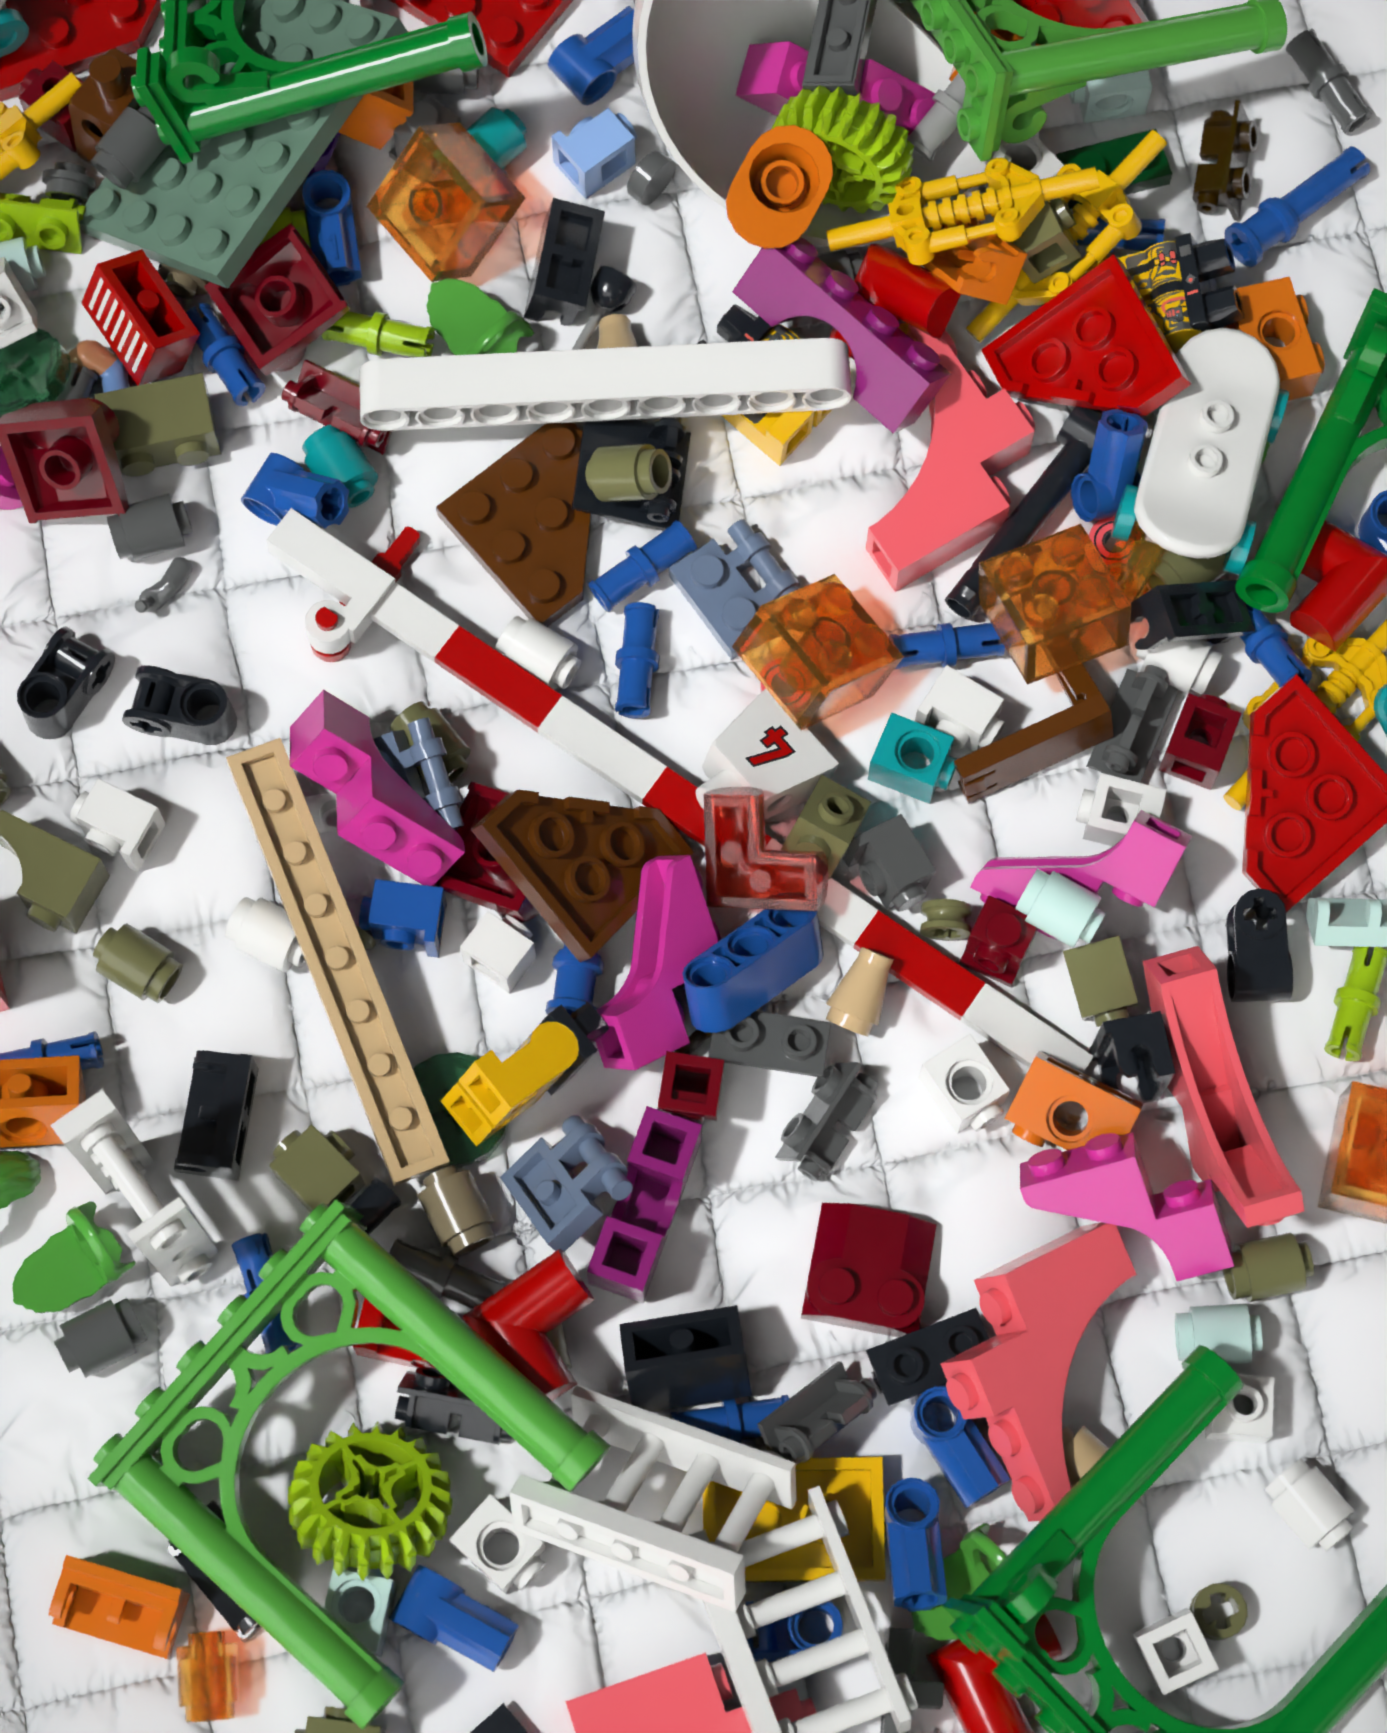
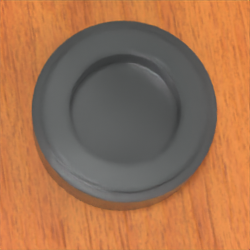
[627,150,676,206]

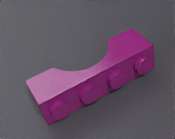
[732,237,951,434]

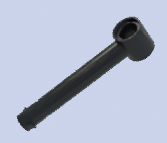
[945,407,1103,619]

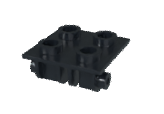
[572,417,691,530]

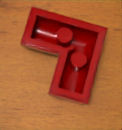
[829,243,961,359]
[1290,519,1387,652]
[462,1249,595,1401]
[925,1613,1063,1733]

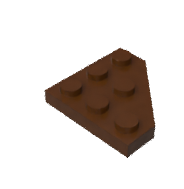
[436,422,592,627]
[471,789,694,962]

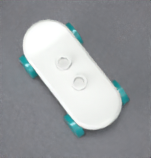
[1110,328,1289,575]

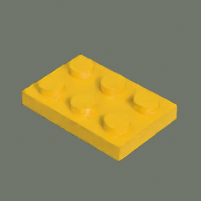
[702,1457,886,1583]

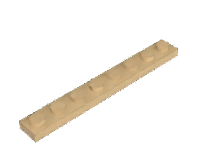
[226,738,450,1186]

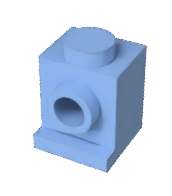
[551,108,637,199]

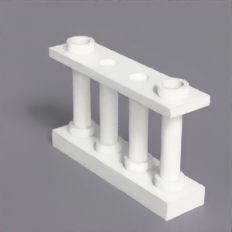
[51,1089,219,1287]
[509,1385,797,1612]
[689,1486,918,1733]

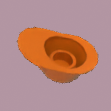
[726,125,833,249]

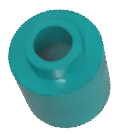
[448,107,527,186]
[302,424,378,508]

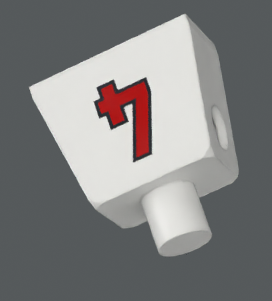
[696,687,839,824]

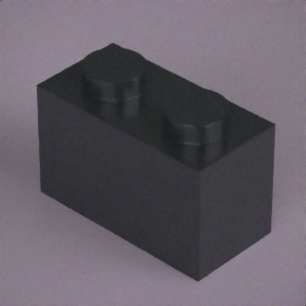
[619,1305,752,1412]

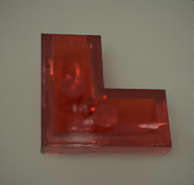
[703,787,829,911]

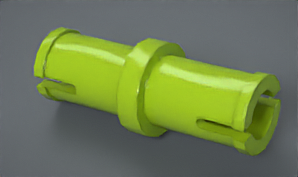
[322,311,435,357]
[1324,946,1387,1061]

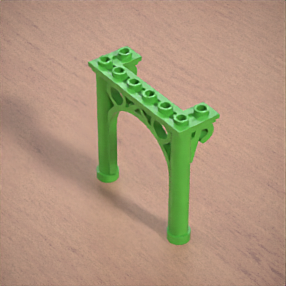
[910,0,1287,162]
[87,1199,611,1730]

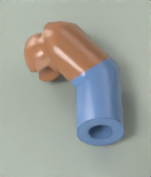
[68,340,130,392]

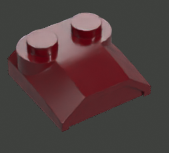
[204,223,351,376]
[0,398,129,524]
[433,781,539,923]
[801,1203,937,1338]

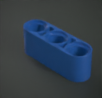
[682,897,824,1033]

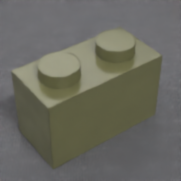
[94,373,221,477]

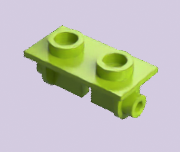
[0,192,86,254]

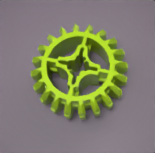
[772,85,915,214]
[288,1421,453,1582]

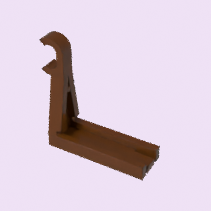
[954,578,1114,804]

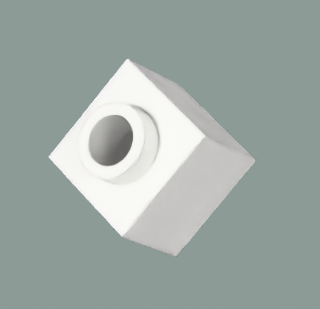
[460,911,536,994]
[1205,1374,1275,1443]
[1132,1608,1219,1695]

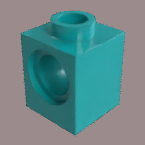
[867,712,957,804]

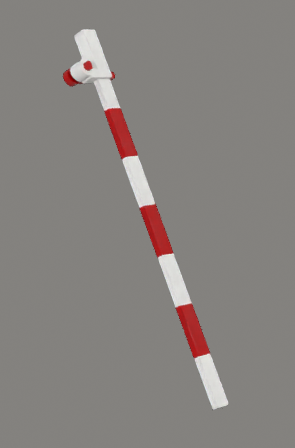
[266,508,1093,1072]

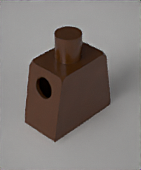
[69,48,147,165]

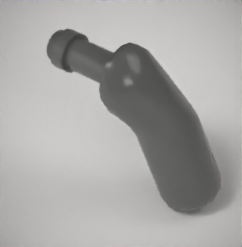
[135,557,193,613]

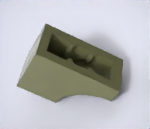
[0,810,110,933]

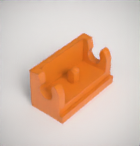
[922,217,1028,305]
[48,1555,190,1660]

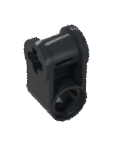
[17,626,115,739]
[122,665,237,745]
[1225,888,1293,1002]

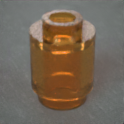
[176,1631,240,1723]

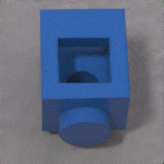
[359,879,447,958]

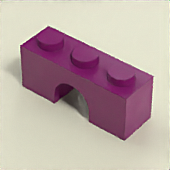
[587,1106,702,1304]

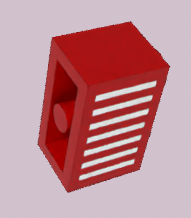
[81,249,200,386]

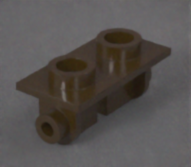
[1192,100,1258,221]

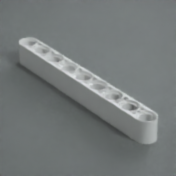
[359,338,852,431]

